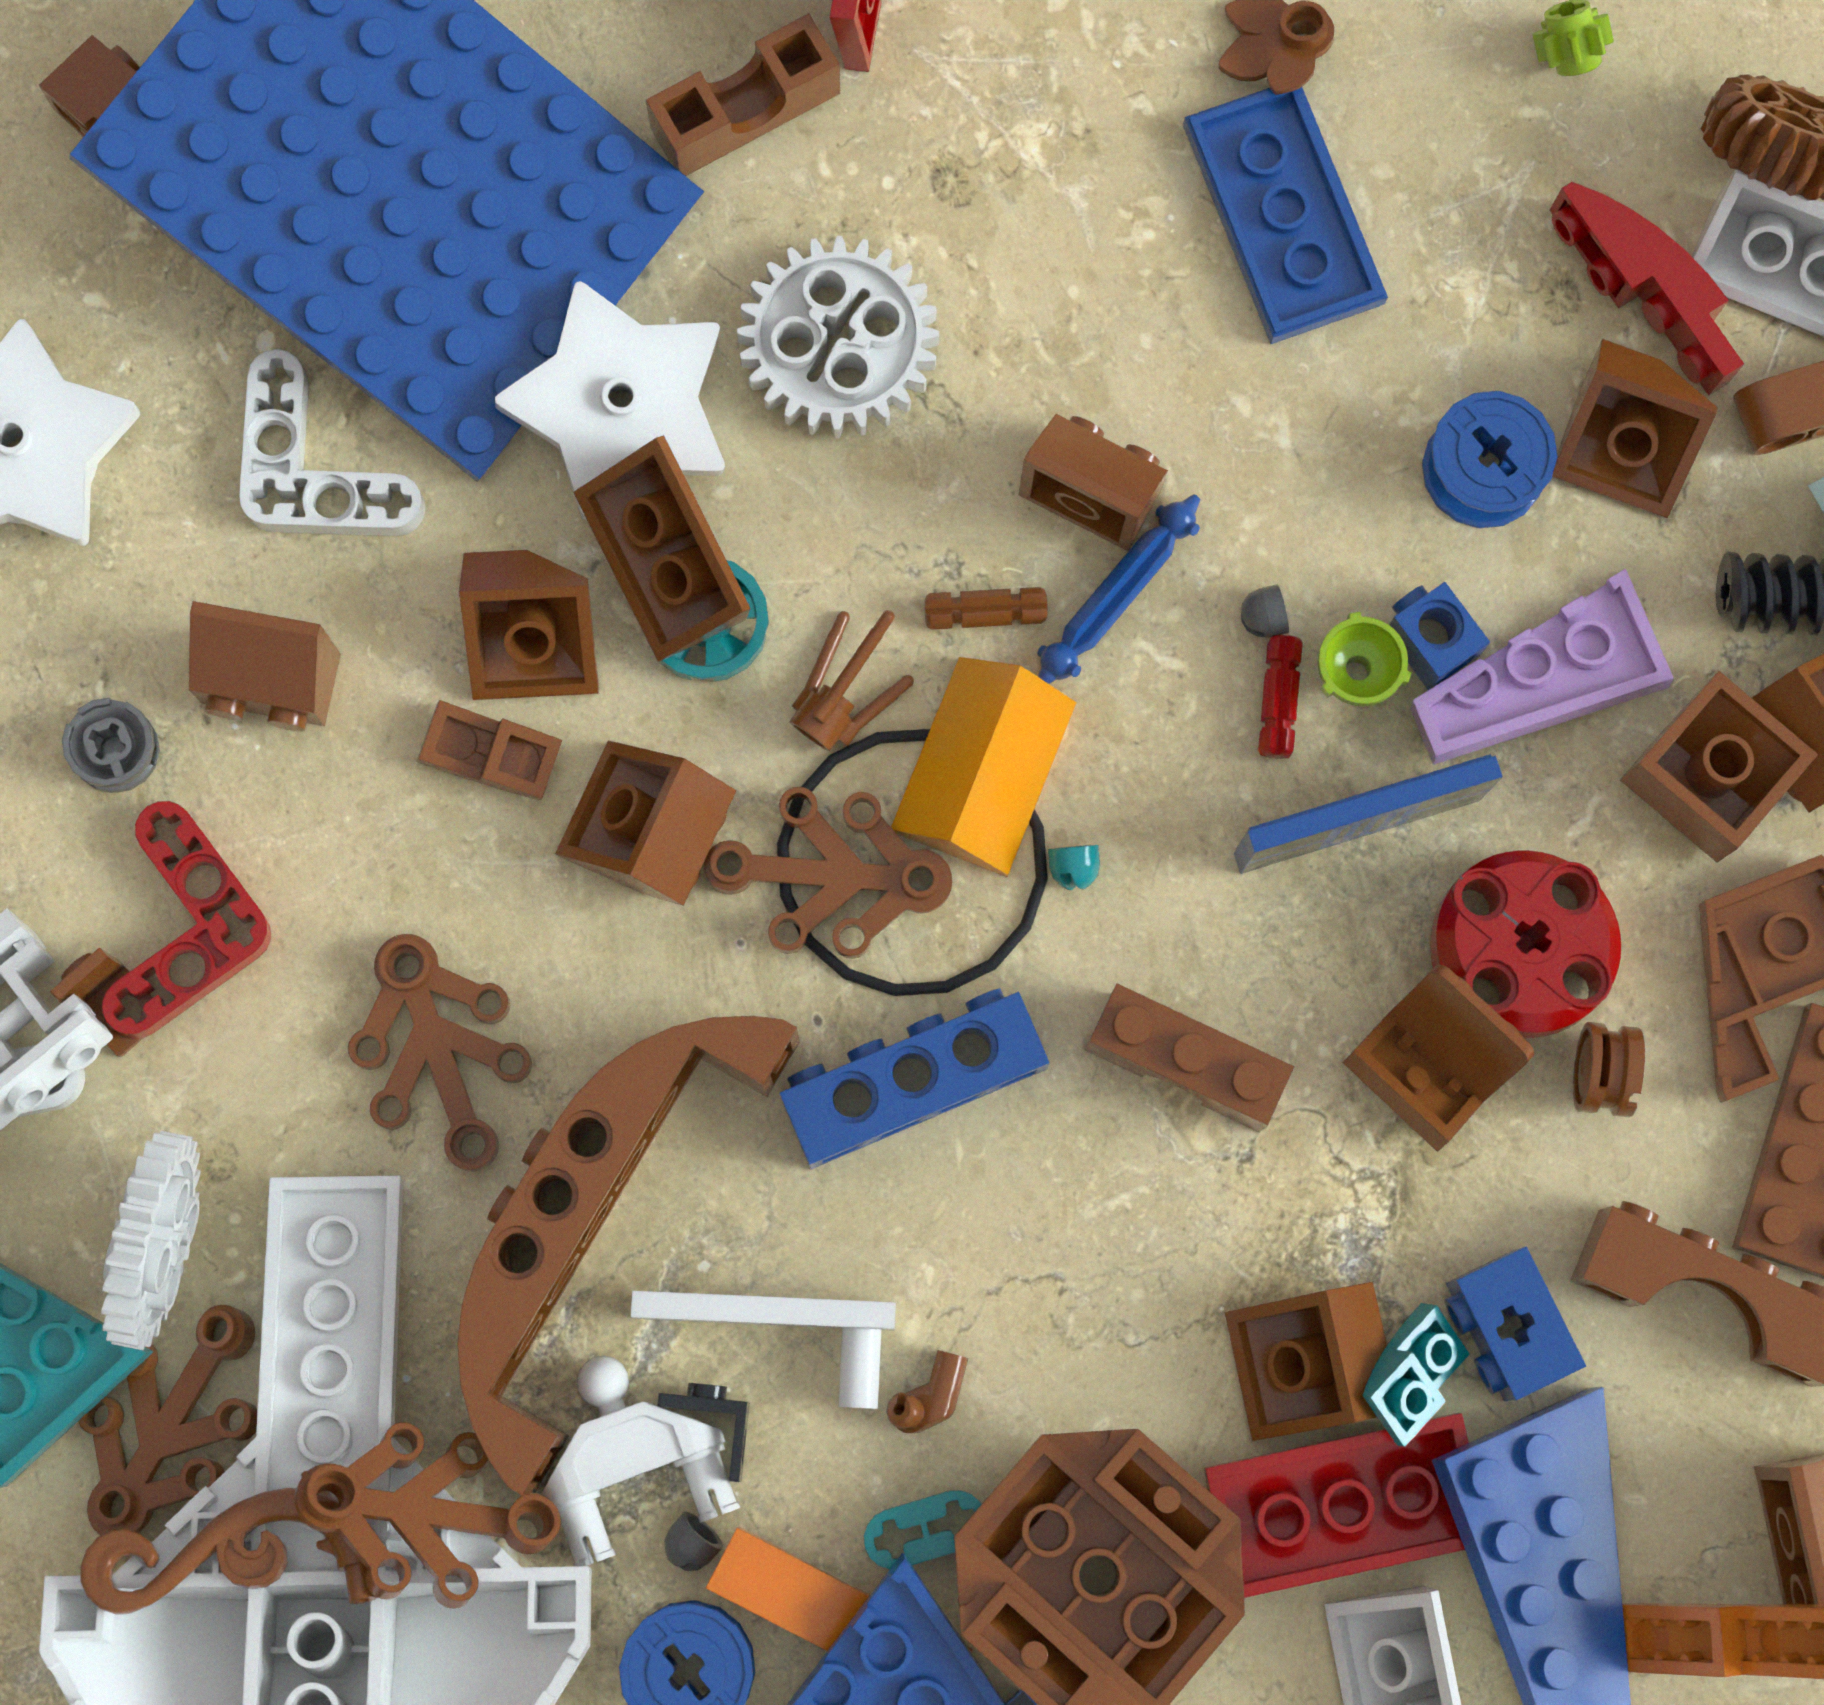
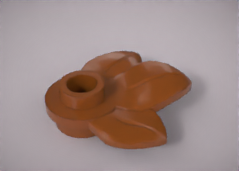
[1219,0,1334,95]

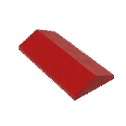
[1204,1412,1469,1598]

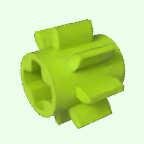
[1532,0,1614,76]

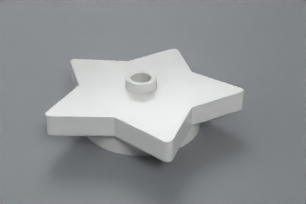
[495,281,725,520]
[0,319,141,546]

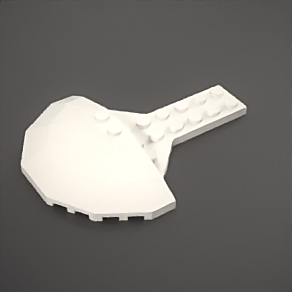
[39,1175,592,1705]

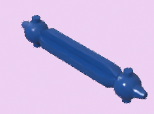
[1037,494,1201,684]

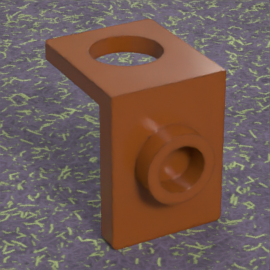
[50,948,153,1057]

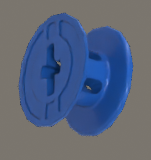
[1422,391,1557,529]
[619,1600,756,1705]

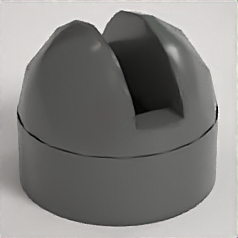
[1241,584,1289,638]
[664,1512,723,1571]

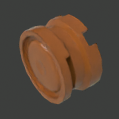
[1573,1022,1645,1118]

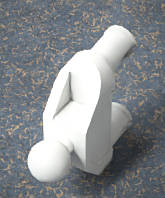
[542,1356,740,1566]

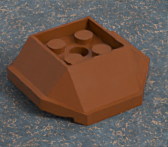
[954,1429,1245,1705]

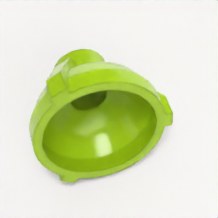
[1317,612,1412,706]

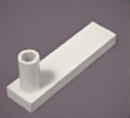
[631,1291,896,1409]

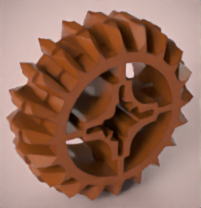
[1701,74,1824,200]

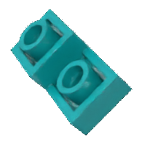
[1363,1303,1470,1447]

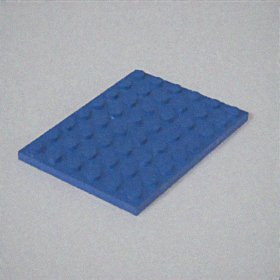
[69,0,704,482]

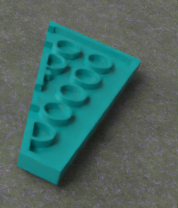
[0,1263,153,1488]

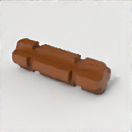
[924,587,1048,630]

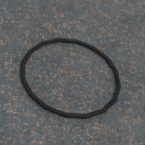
[777,729,1048,996]

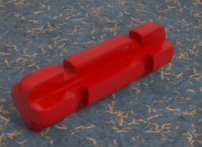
[1258,635,1303,759]

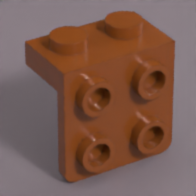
[1342,965,1534,1152]

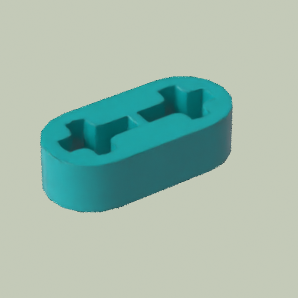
[864,1490,981,1569]

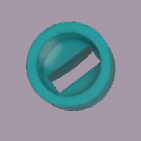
[1048,845,1100,890]

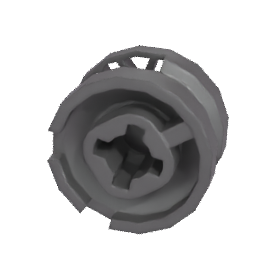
[62,698,160,793]

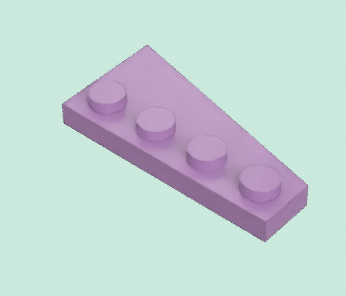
[1410,568,1674,765]

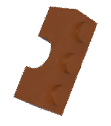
[646,13,840,176]
[1085,983,1295,1132]

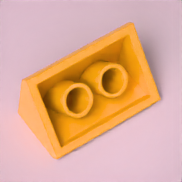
[891,657,1076,877]

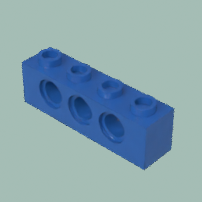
[779,988,1050,1170]

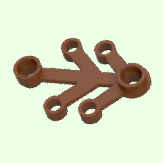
[704,787,952,959]
[348,934,532,1172]
[78,1305,258,1536]
[294,1422,561,1609]

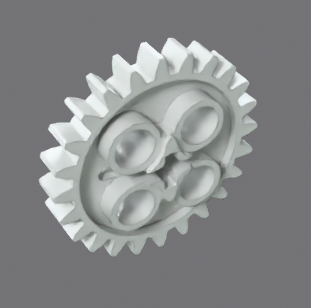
[737,236,939,438]
[101,1131,201,1350]

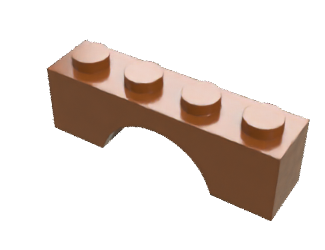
[1570,1201,1824,1387]

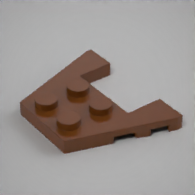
[1699,854,1824,1103]

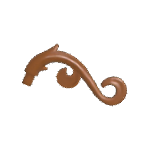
[80,1471,376,1615]

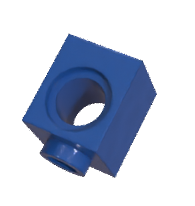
[1389,582,1490,690]

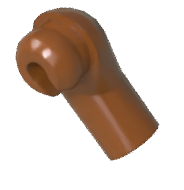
[886,1350,968,1433]

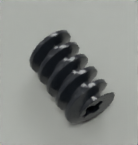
[1715,551,1824,636]

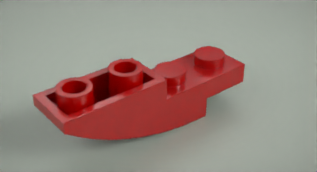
[1550,182,1744,396]

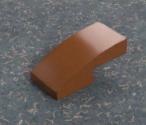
[416,700,562,800]

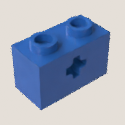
[1445,1246,1586,1401]

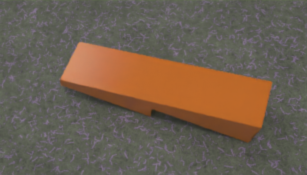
[706,1526,973,1653]
[1622,1603,1824,1679]

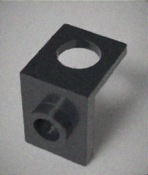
[657,1383,750,1482]

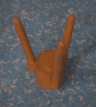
[789,610,914,751]

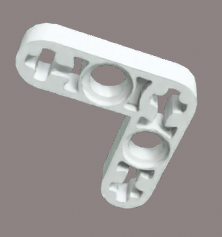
[239,349,426,536]

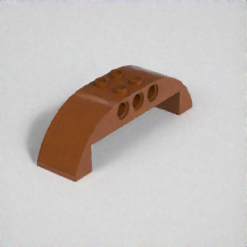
[457,1016,800,1495]

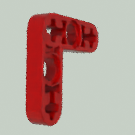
[102,801,271,1039]

